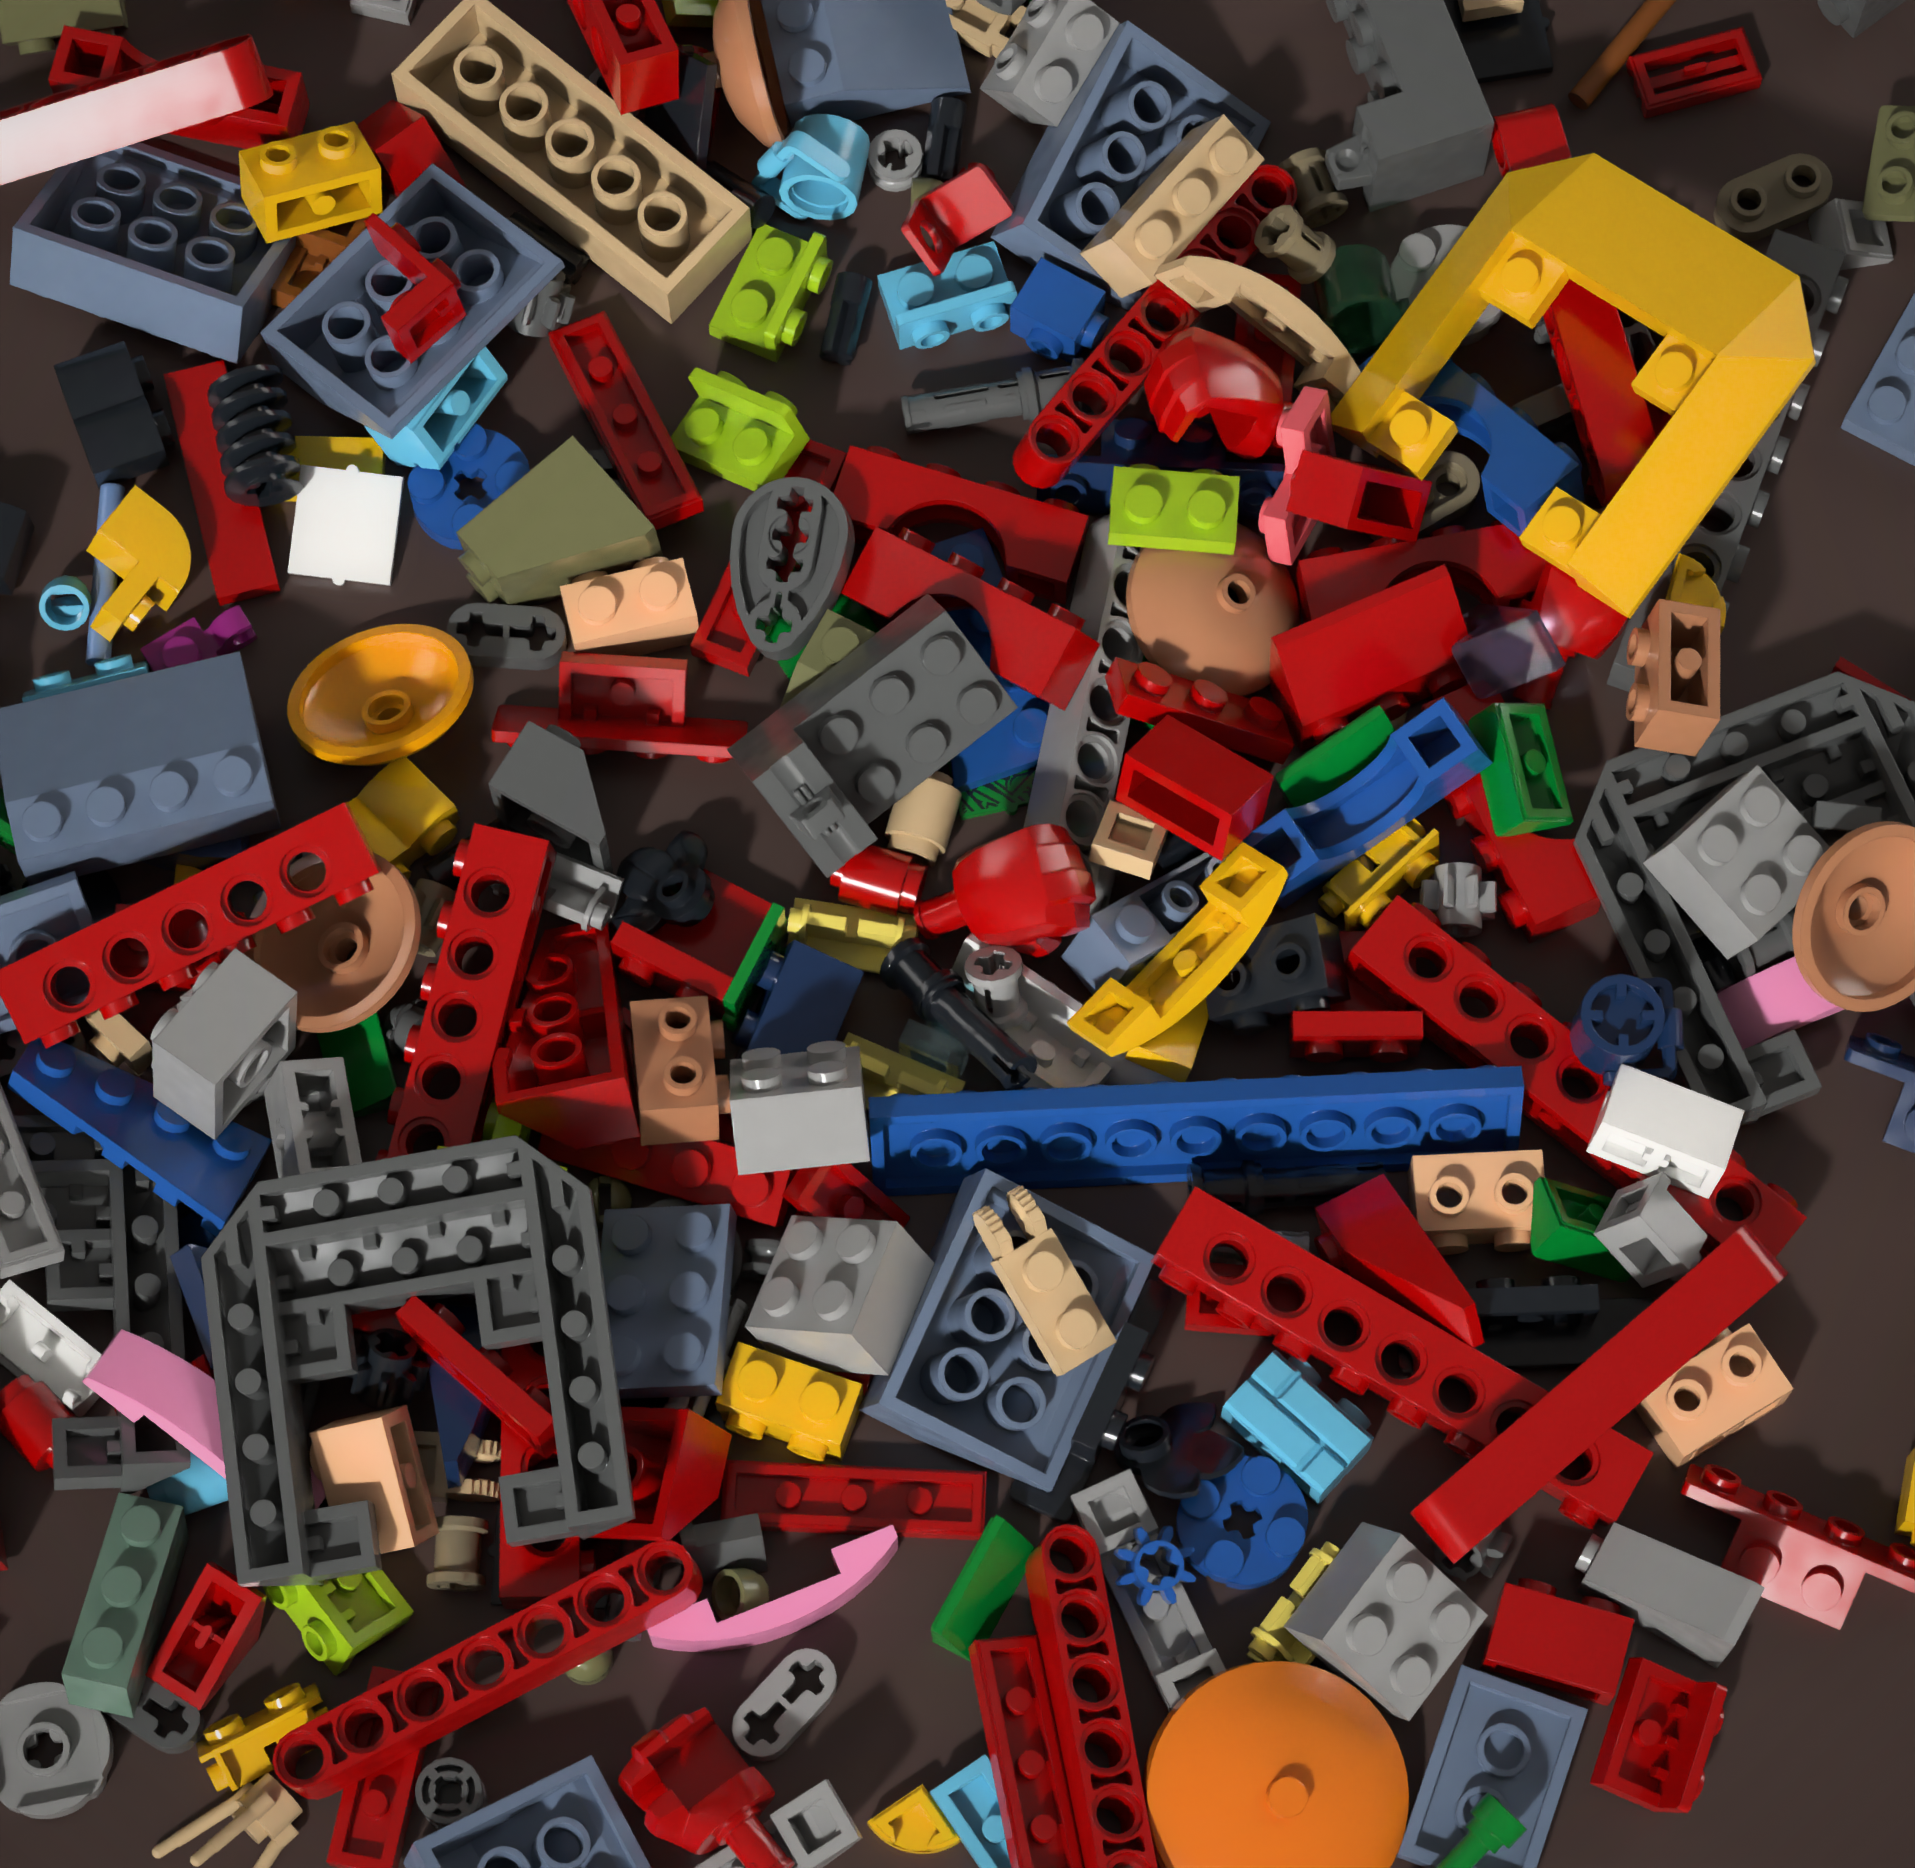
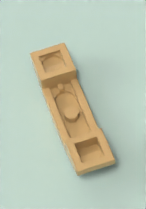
[1154,255,1361,413]

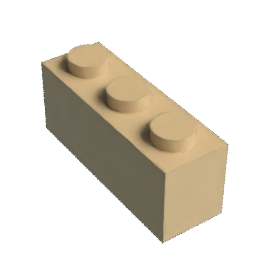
[1080,114,1265,298]

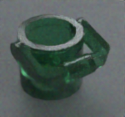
[1311,244,1410,360]

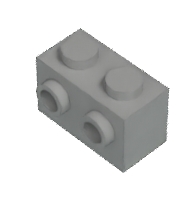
[980,0,1119,127]

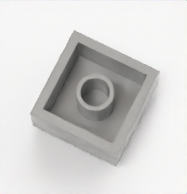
[1643,765,1830,960]
[150,948,297,1140]
[729,1041,870,1175]
[745,1215,934,1376]
[1283,1522,1488,1721]

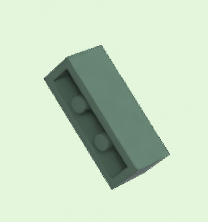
[61,1492,189,1718]

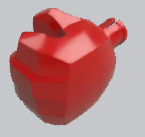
[1144,326,1295,460]
[1509,561,1628,710]
[913,823,1097,958]
[618,1707,795,1868]

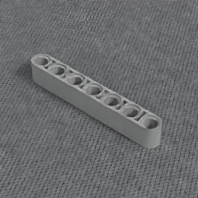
[1024,514,1144,887]

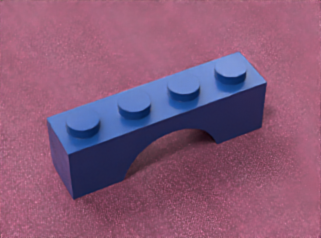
[1358,352,1585,537]
[1235,697,1493,909]

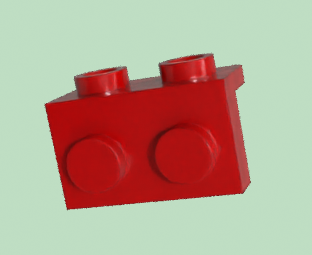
[1590,1657,1728,1813]

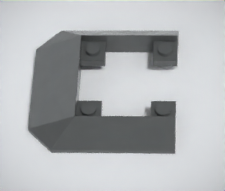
[1573,671,1915,1126]
[14,1115,191,1495]
[201,1135,636,1587]

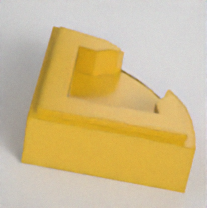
[1665,553,1726,634]
[867,1784,960,1854]

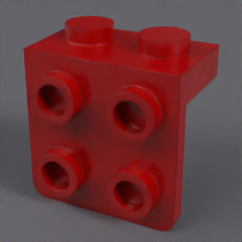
[610,869,772,1023]
[1288,931,1424,1063]

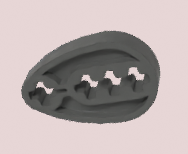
[730,477,855,661]

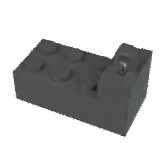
[1325,0,1495,212]
[727,594,1018,878]

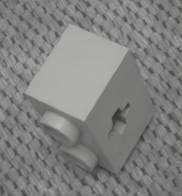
[264,1057,362,1178]

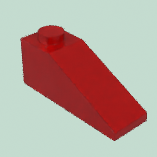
[1314,1174,1485,1348]

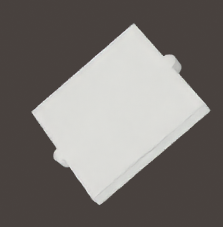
[288,464,404,586]

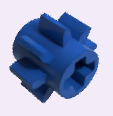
[1114,1526,1196,1606]

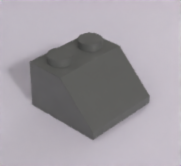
[488,720,614,874]

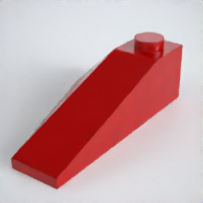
[492,921,641,1149]

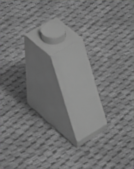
[1574,1522,1765,1669]

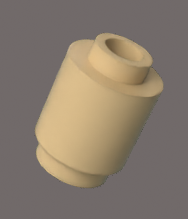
[884,771,962,867]

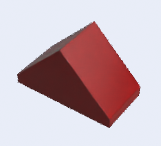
[357,99,467,198]
[145,1561,267,1710]

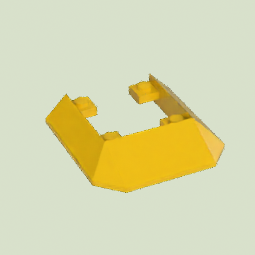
[1331,153,1816,619]

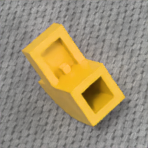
[86,485,191,642]

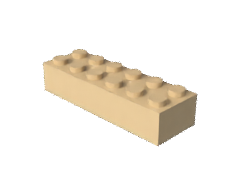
[391,0,752,324]

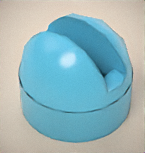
[39,575,91,631]

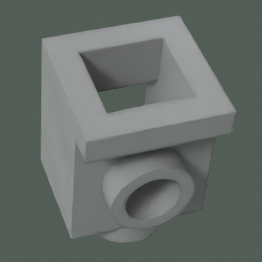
[1594,1172,1708,1288]

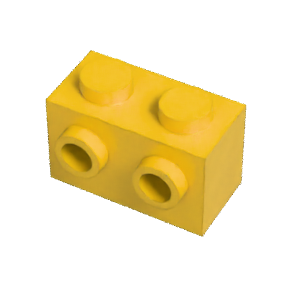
[239,121,383,244]
[715,1341,863,1461]

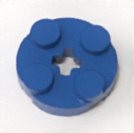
[407,423,530,550]
[1176,1455,1308,1590]

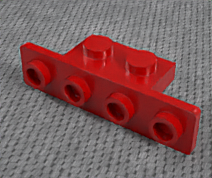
[491,651,749,763]
[1681,1464,1915,1630]

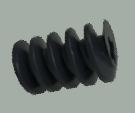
[207,364,304,507]

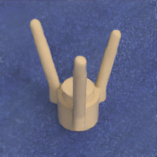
[152,1773,303,1868]

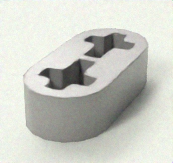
[732,1648,837,1762]

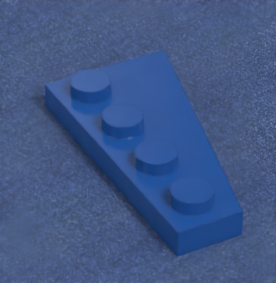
[931,527,1050,793]
[7,1038,272,1237]

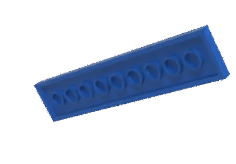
[868,1065,1524,1196]

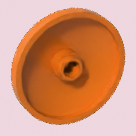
[1142,1661,1409,1868]

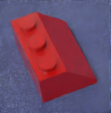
[1269,564,1474,752]

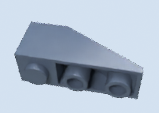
[1061,852,1230,995]

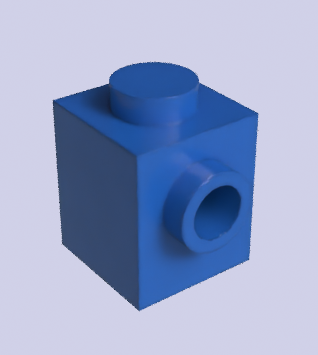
[1010,257,1110,364]

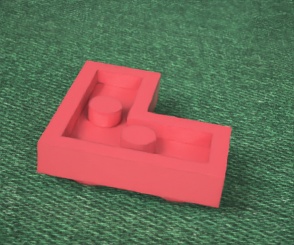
[1258,386,1336,566]

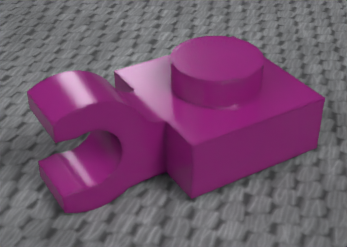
[140,605,258,672]

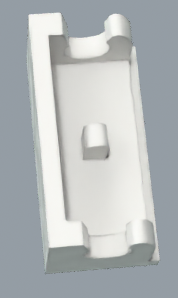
[1586,1063,1745,1199]
[0,1279,102,1418]

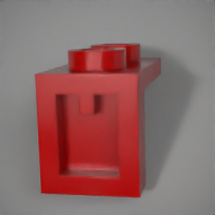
[364,213,467,364]

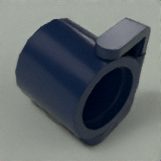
[1569,974,1684,1086]

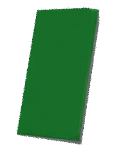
[1469,703,1574,836]
[1274,705,1395,808]
[317,1011,397,1118]
[1530,1176,1632,1282]
[931,1515,1035,1662]

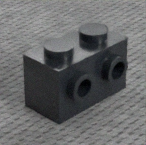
[1205,913,1351,1036]

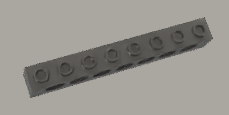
[1607,229,1849,692]

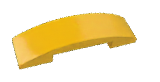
[1066,841,1288,1057]

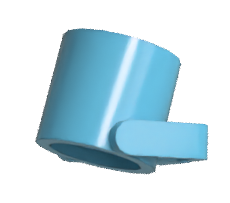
[752,114,870,220]

